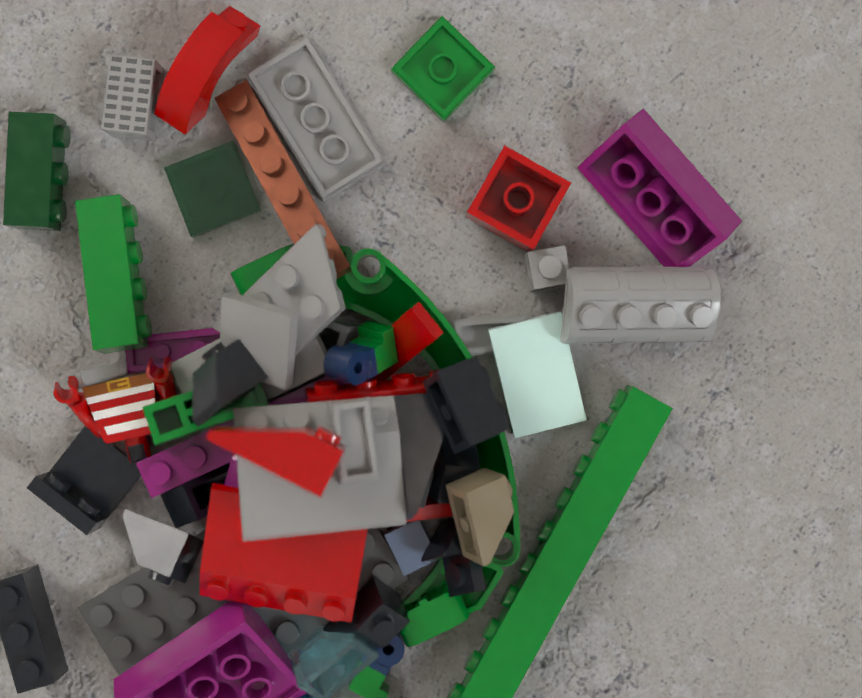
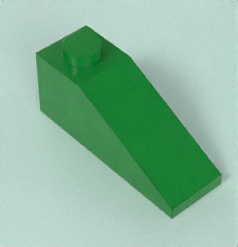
[142,384,269,446]

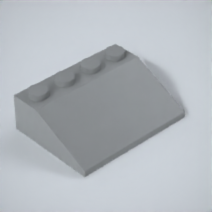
[233,396,406,541]

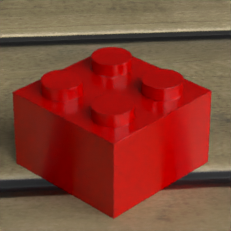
[465,145,571,252]

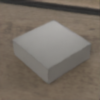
[72,362,121,389]

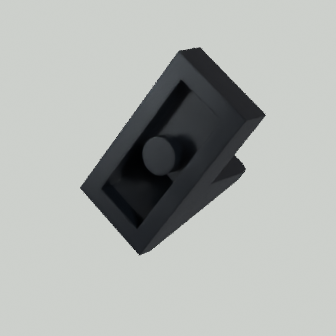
[421,517,486,597]

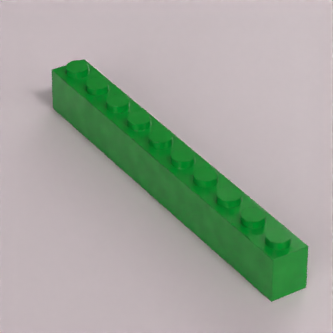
[447,385,673,698]

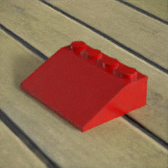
[200,483,368,623]

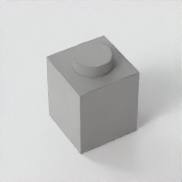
[524,245,569,292]

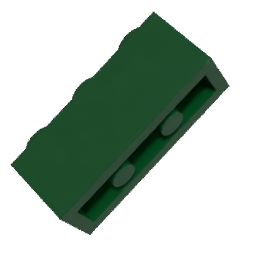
[3,111,70,231]

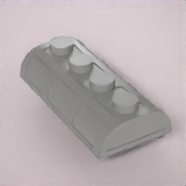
[560,267,721,344]

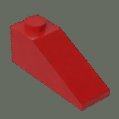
[205,426,347,498]

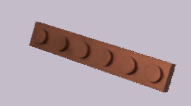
[214,80,352,279]

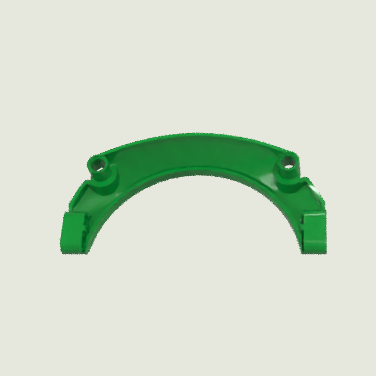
[230,244,520,647]

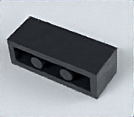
[0,565,69,694]

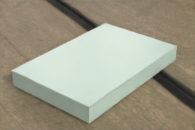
[488,311,587,438]

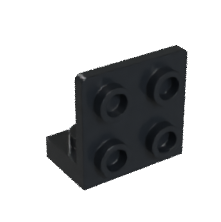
[27,427,141,535]

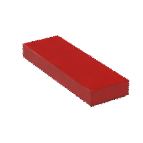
[374,302,444,381]

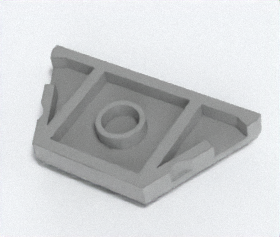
[212,224,346,356]

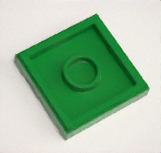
[391,16,495,123]

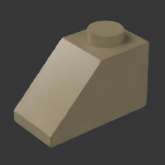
[446,468,514,567]

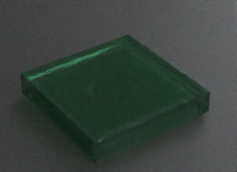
[164,140,262,238]

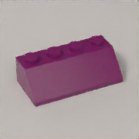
[577,108,742,267]

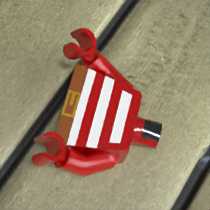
[53,357,178,462]

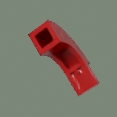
[154,5,261,135]

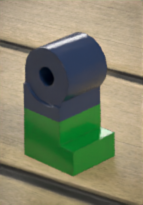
[324,321,398,385]
[348,632,405,698]

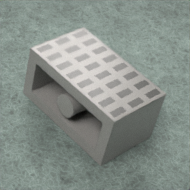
[98,54,164,141]

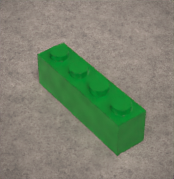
[75,194,152,354]

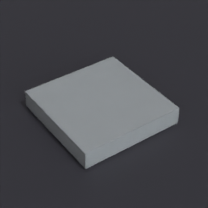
[220,292,298,390]

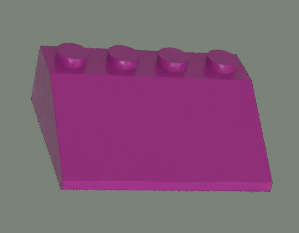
[113,601,310,698]

